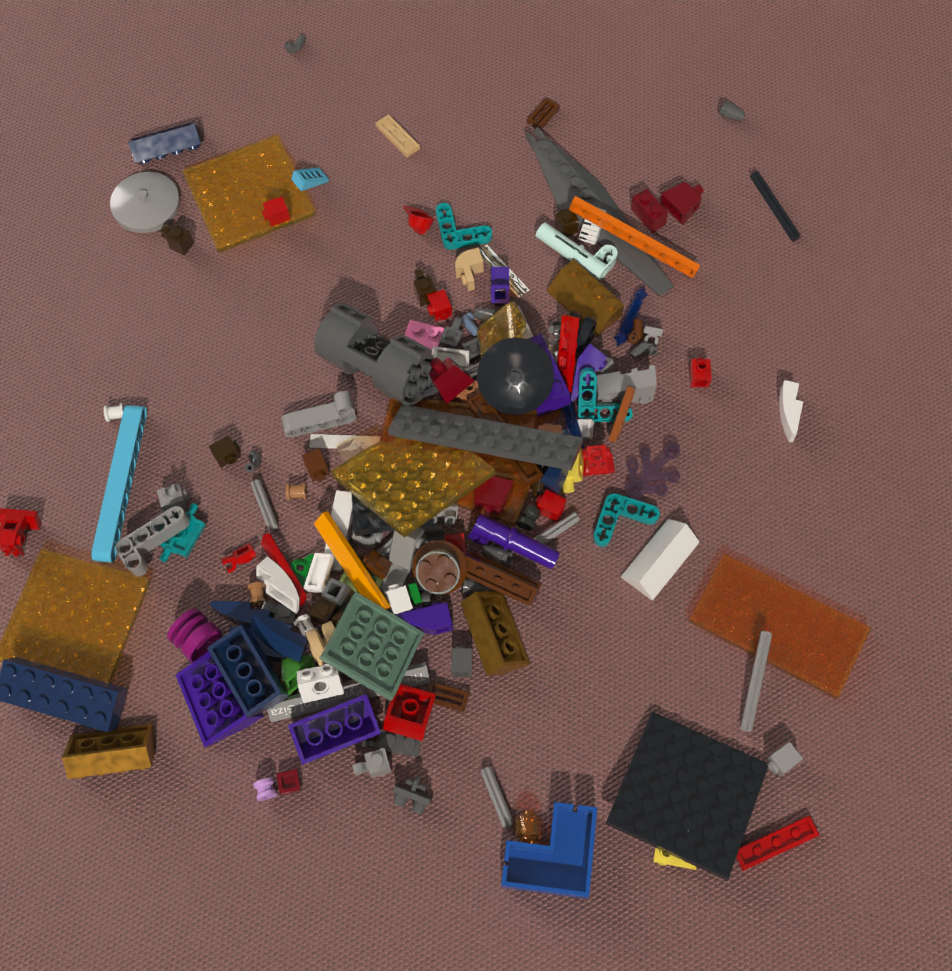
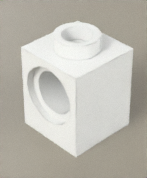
[384,583,413,615]

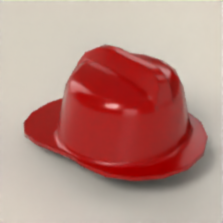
[403,205,437,235]

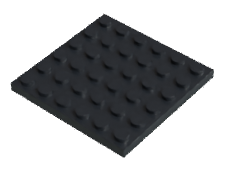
[605,712,769,881]

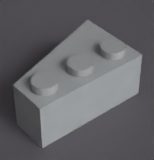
[596,365,657,404]

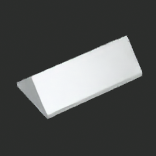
[621,519,699,601]

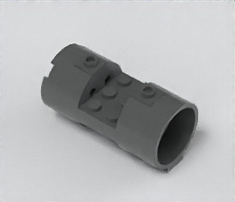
[314,302,434,406]

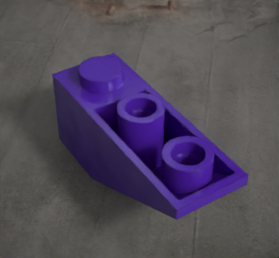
[570,343,608,402]
[395,602,453,635]

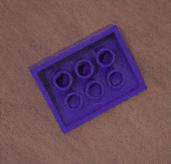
[176,651,264,747]

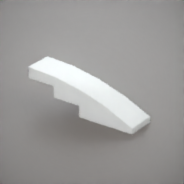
[324,490,353,572]

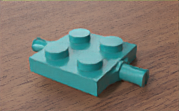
[159,503,206,563]

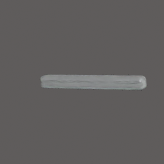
[741,631,772,732]

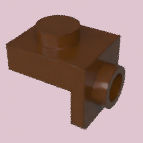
[360,550,392,580]

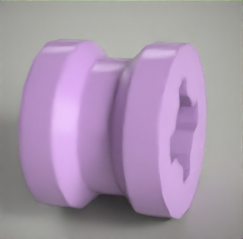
[253,778,278,801]

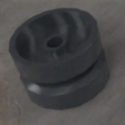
[569,310,598,355]

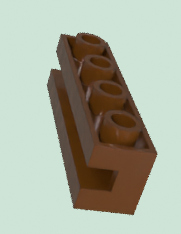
[465,550,542,606]

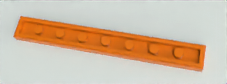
[569,196,701,278]

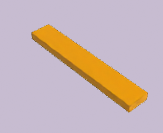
[314,511,391,610]

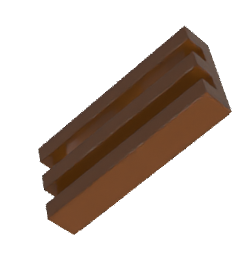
[527,98,560,130]
[427,681,470,713]

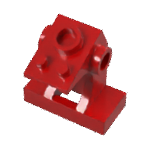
[582,444,615,476]
[0,508,41,557]

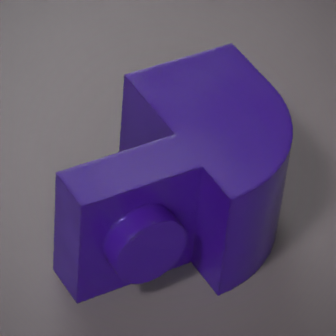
[491,267,509,303]

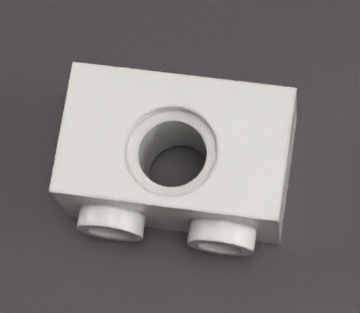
[297,664,344,703]

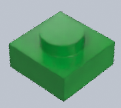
[407,583,422,605]

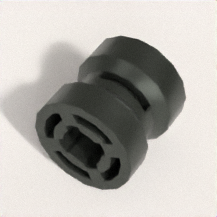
[516,505,541,531]

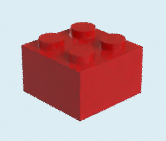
[383,684,436,741]

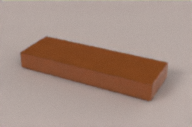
[609,385,637,442]

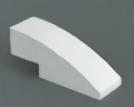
[779,380,803,443]
[256,557,300,613]

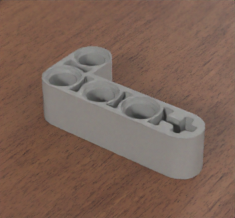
[281,391,356,437]
[116,506,190,577]

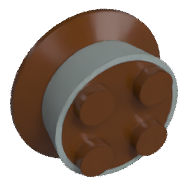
[412,540,468,594]

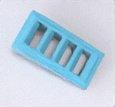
[291,168,329,191]

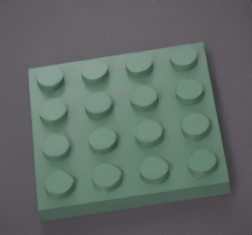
[319,592,424,701]

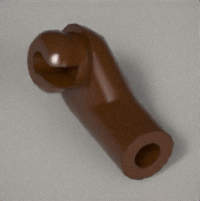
[627,319,643,344]

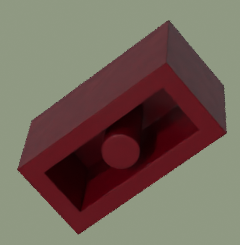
[631,189,668,233]

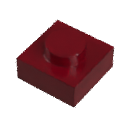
[276,769,302,795]

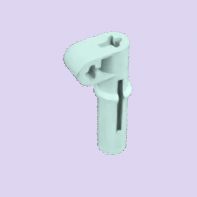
[535,222,618,281]

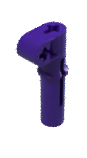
[468,514,560,569]

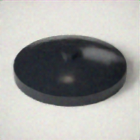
[477,337,554,415]

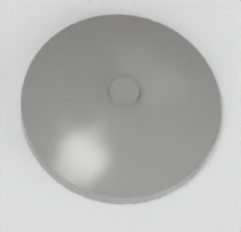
[110,172,180,233]

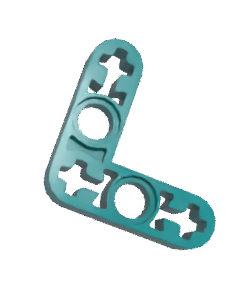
[436,203,492,250]
[578,367,633,422]
[593,493,660,547]

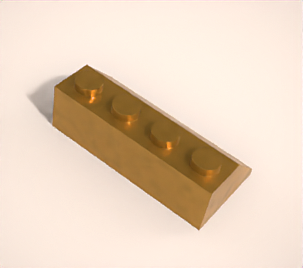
[547,259,624,338]
[460,591,530,676]
[62,723,155,779]

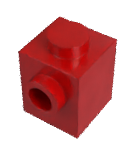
[261,196,291,227]
[427,289,452,321]
[689,357,712,387]
[535,490,567,522]

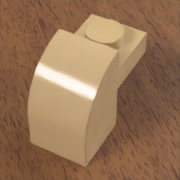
[455,248,484,291]

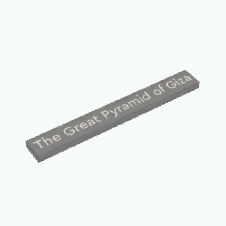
[267,662,430,722]

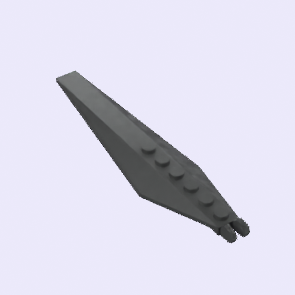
[525,127,674,297]

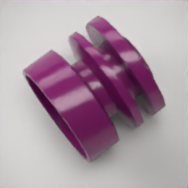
[167,608,222,662]

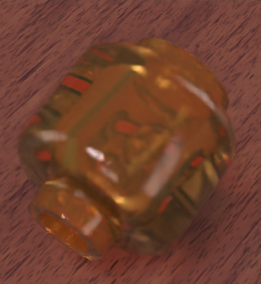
[515,810,543,844]

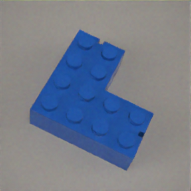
[501,802,597,899]

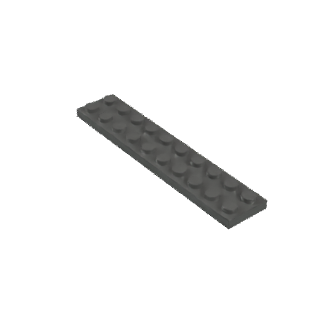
[388,404,583,471]

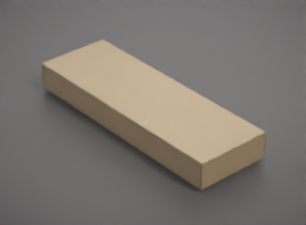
[375,114,420,158]

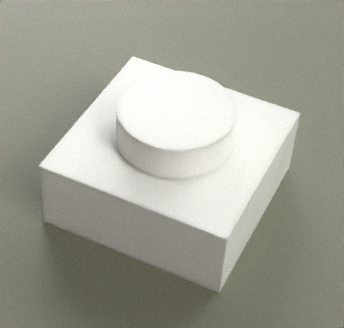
[572,419,594,440]

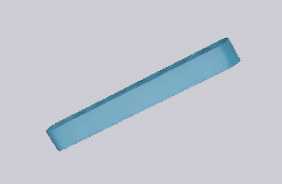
[91,405,147,563]

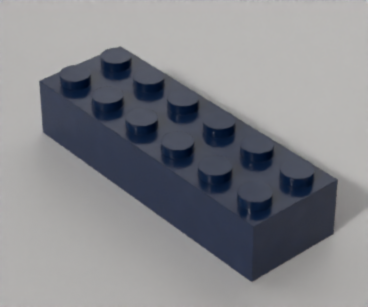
[0,657,128,732]

